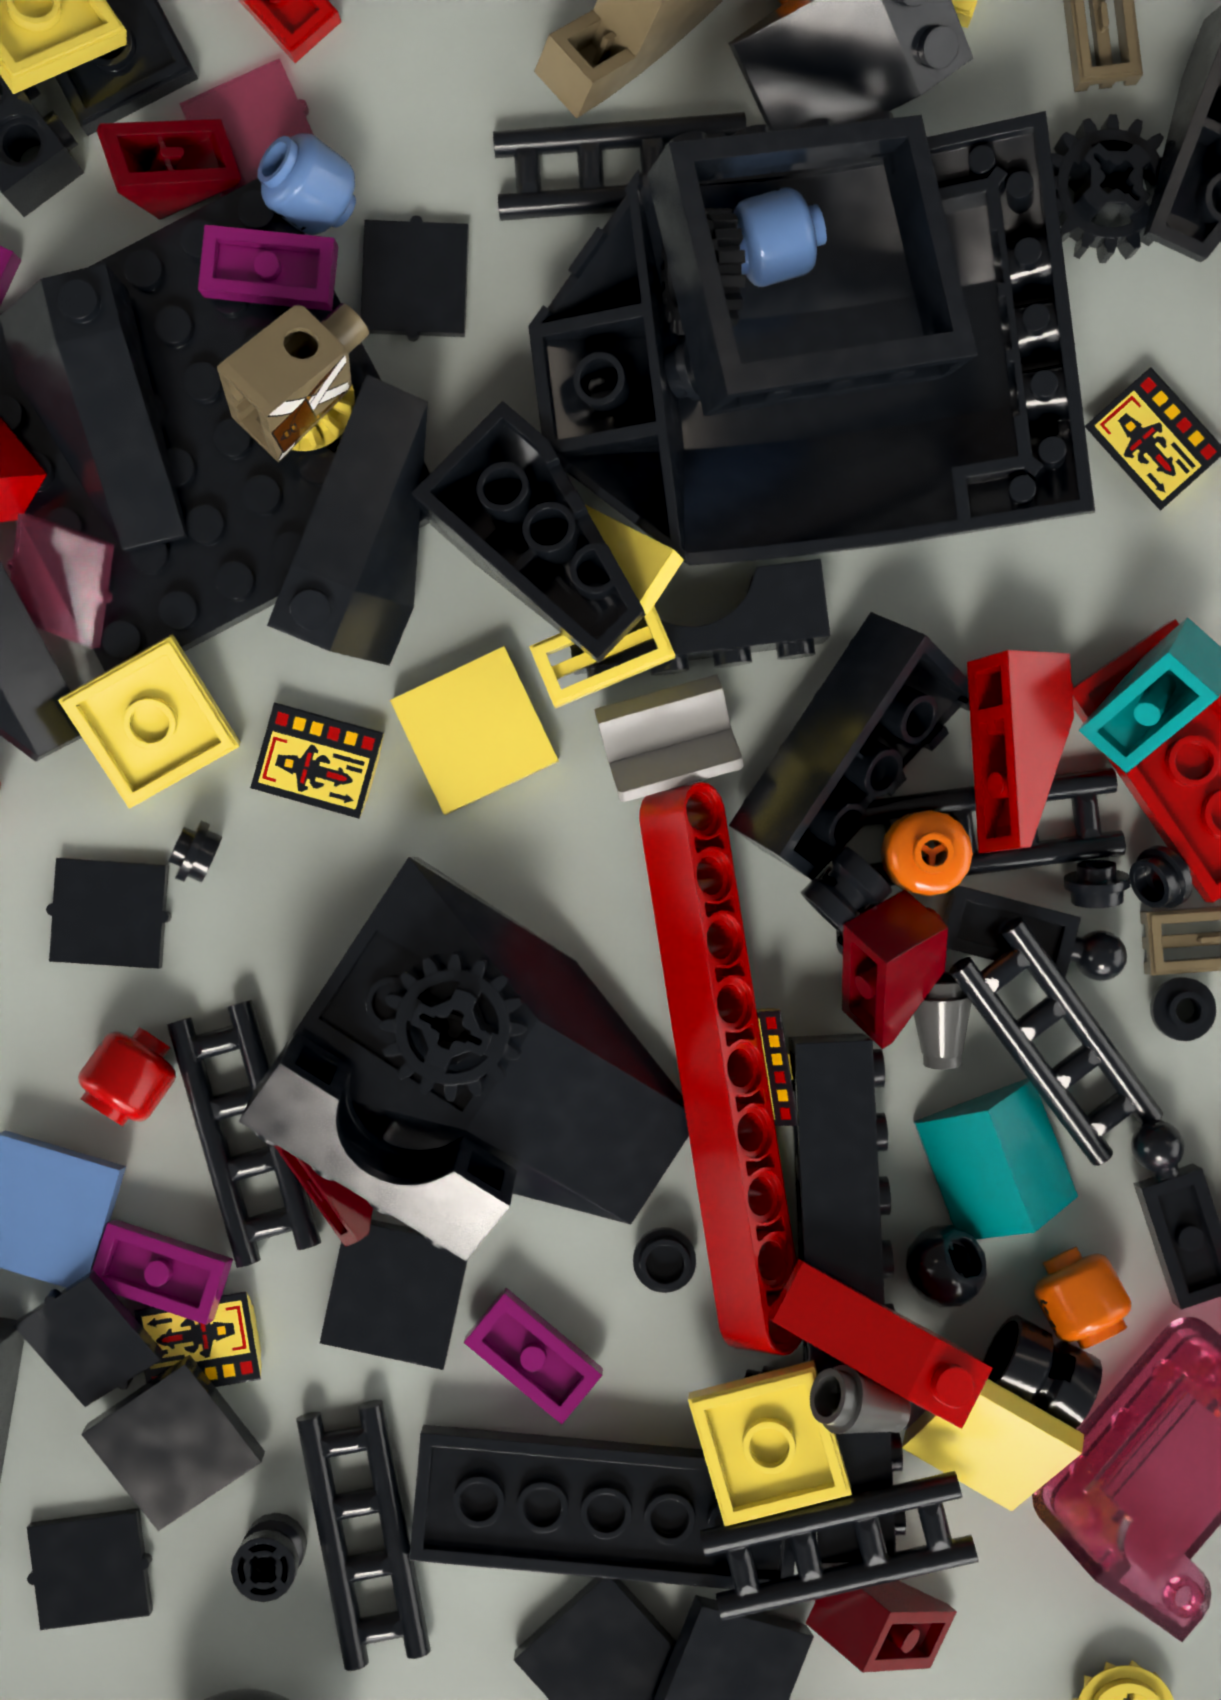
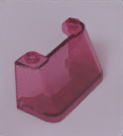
[1032,1317,1221,1642]

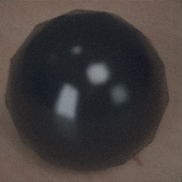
[906,1225,987,1307]

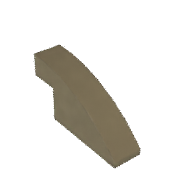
[534,0,723,119]

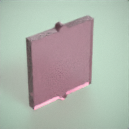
[179,59,314,197]
[7,513,114,649]

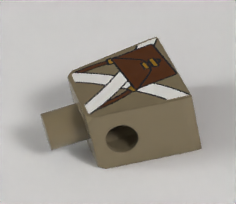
[217,303,369,462]

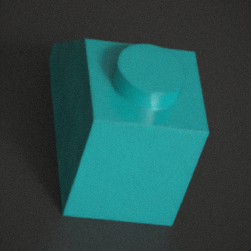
[1079,617,1221,774]

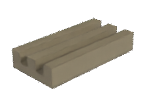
[1063,0,1143,92]
[1140,906,1221,976]

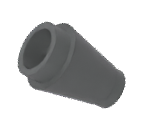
[913,972,972,1070]
[810,1365,911,1434]

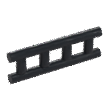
[493,112,746,221]
[865,768,1126,886]
[949,917,1163,1166]
[167,1000,322,1268]
[296,1400,431,1671]
[700,1471,979,1621]

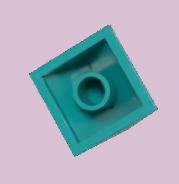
[913,1078,1078,1240]

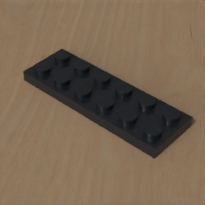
[409,1424,795,1589]

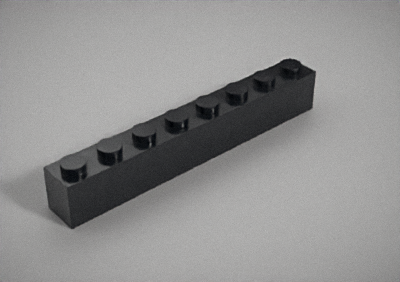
[788,1033,906,1563]

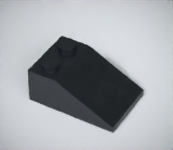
[728,0,974,131]

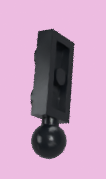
[943,885,1127,981]
[1131,1120,1221,1310]

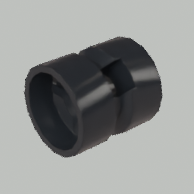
[983,1315,1103,1429]

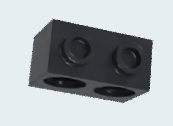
[0,75,84,217]

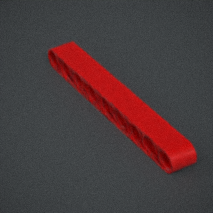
[639,782,803,1355]

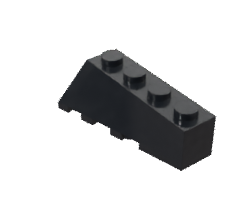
[729,612,970,880]

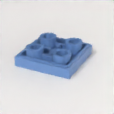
[0,1130,126,1288]

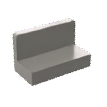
[594,674,744,802]

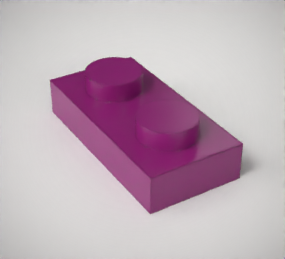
[198,225,339,311]
[92,1219,233,1325]
[463,1288,603,1425]

